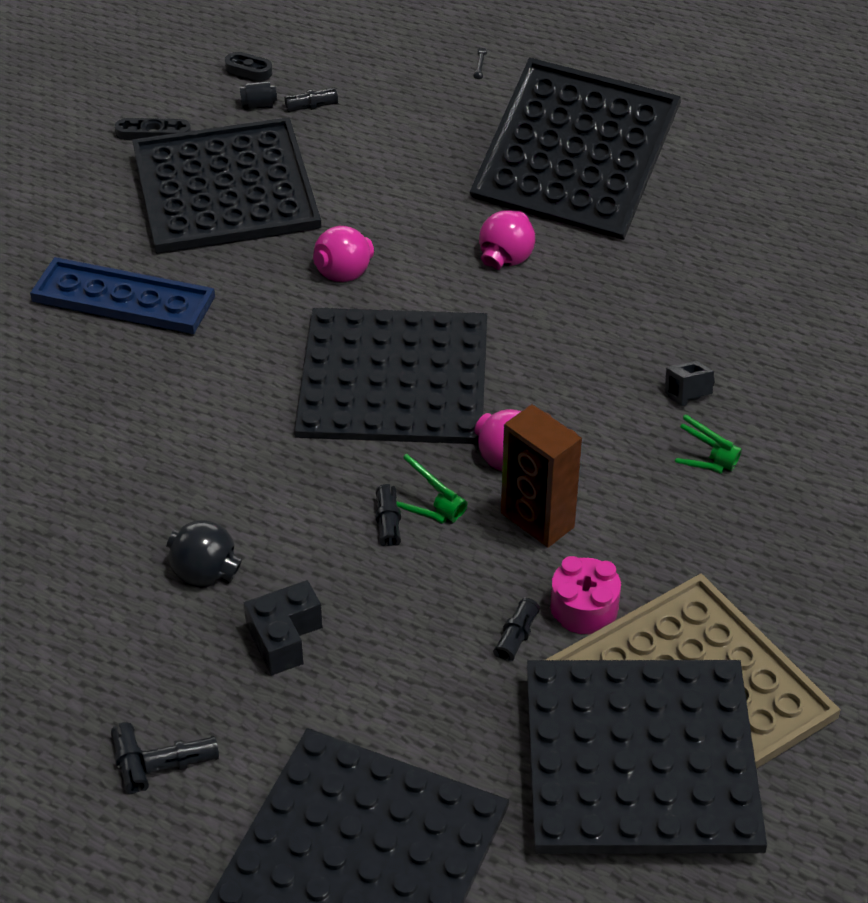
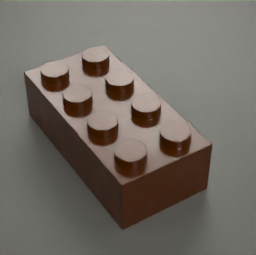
[501,404,582,548]

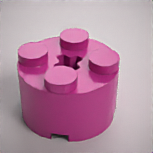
[550,556,621,634]

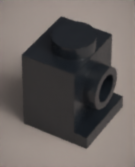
[665,361,715,406]

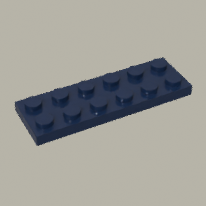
[30,257,215,334]

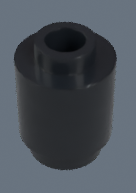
[239,81,277,109]

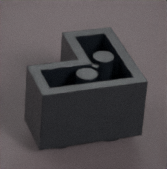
[243,580,323,676]

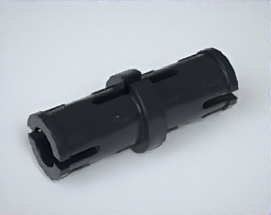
[284,87,338,112]
[375,484,401,546]
[493,598,540,662]
[111,722,149,794]
[142,736,219,775]

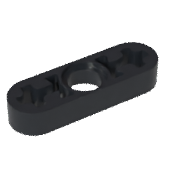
[115,118,191,140]

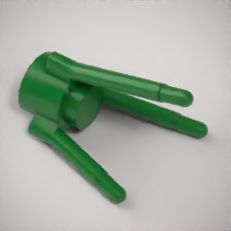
[675,414,742,474]
[397,454,468,524]

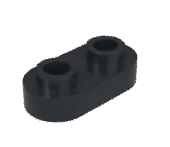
[225,52,273,81]

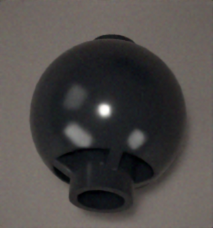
[166,520,243,587]

